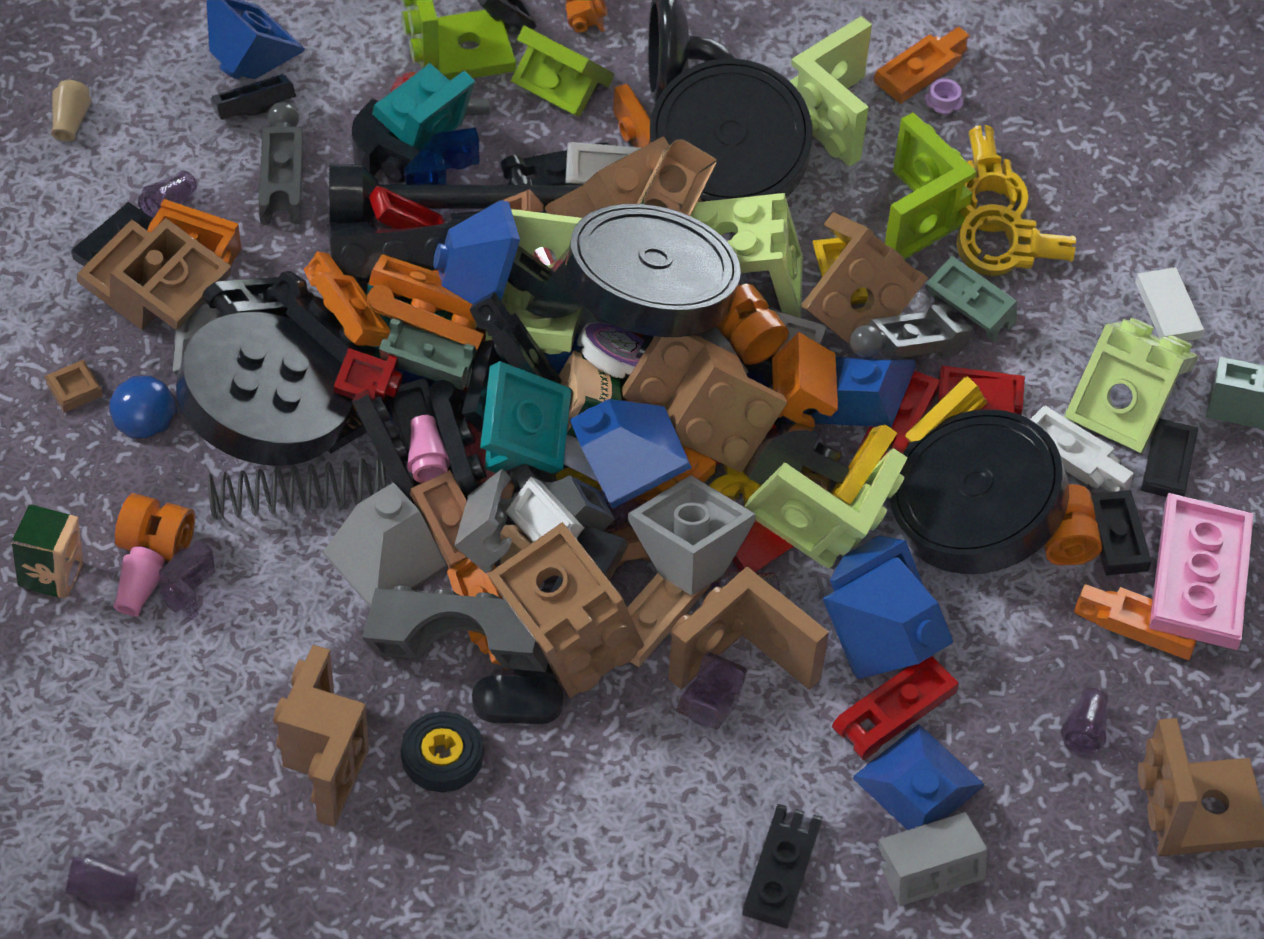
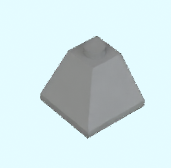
[628,475,755,596]
[323,482,447,607]

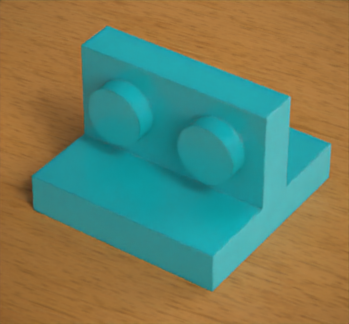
[372,63,475,156]
[480,361,571,474]

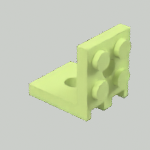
[790,16,872,167]
[690,193,803,318]
[485,209,584,354]
[1064,318,1199,453]
[744,448,907,569]

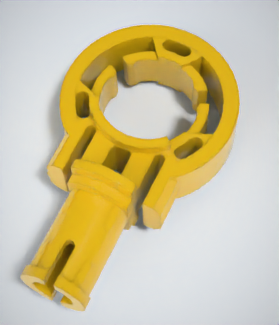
[960,125,1028,232]
[957,204,1076,276]

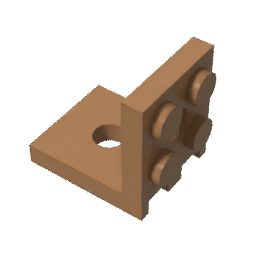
[801,212,928,346]
[487,522,644,698]
[668,567,829,690]
[1138,718,1264,856]

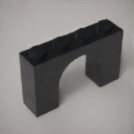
[327,211,480,278]

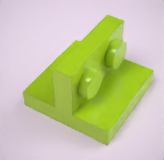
[510,26,615,117]

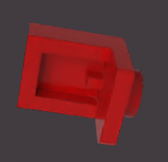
[334,348,403,403]

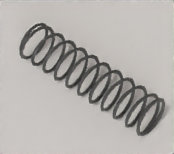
[208,457,387,521]

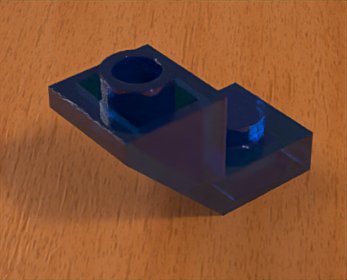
[404,127,480,185]

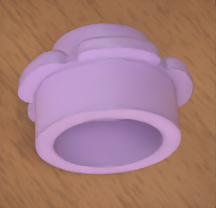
[925,79,964,114]

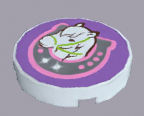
[577,322,644,379]

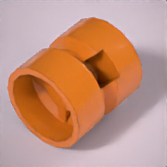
[716,283,789,365]
[1044,484,1102,566]
[115,493,195,564]

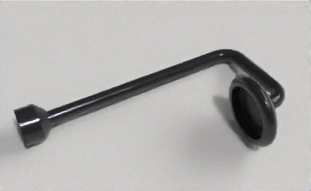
[329,0,735,224]

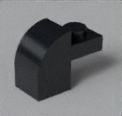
[352,98,422,184]
[508,245,583,318]
[743,423,849,485]

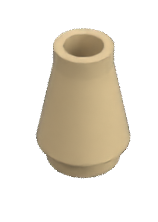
[51,80,92,141]

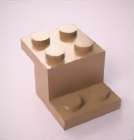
[545,136,702,218]
[77,218,232,330]
[621,335,787,473]
[273,645,369,827]

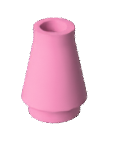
[407,415,450,483]
[113,547,166,617]

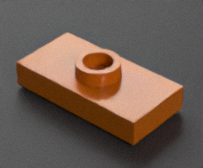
[613,83,651,148]

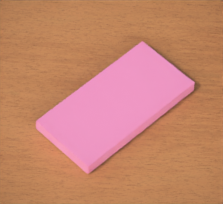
[1149,493,1254,650]

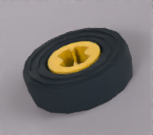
[400,711,484,793]

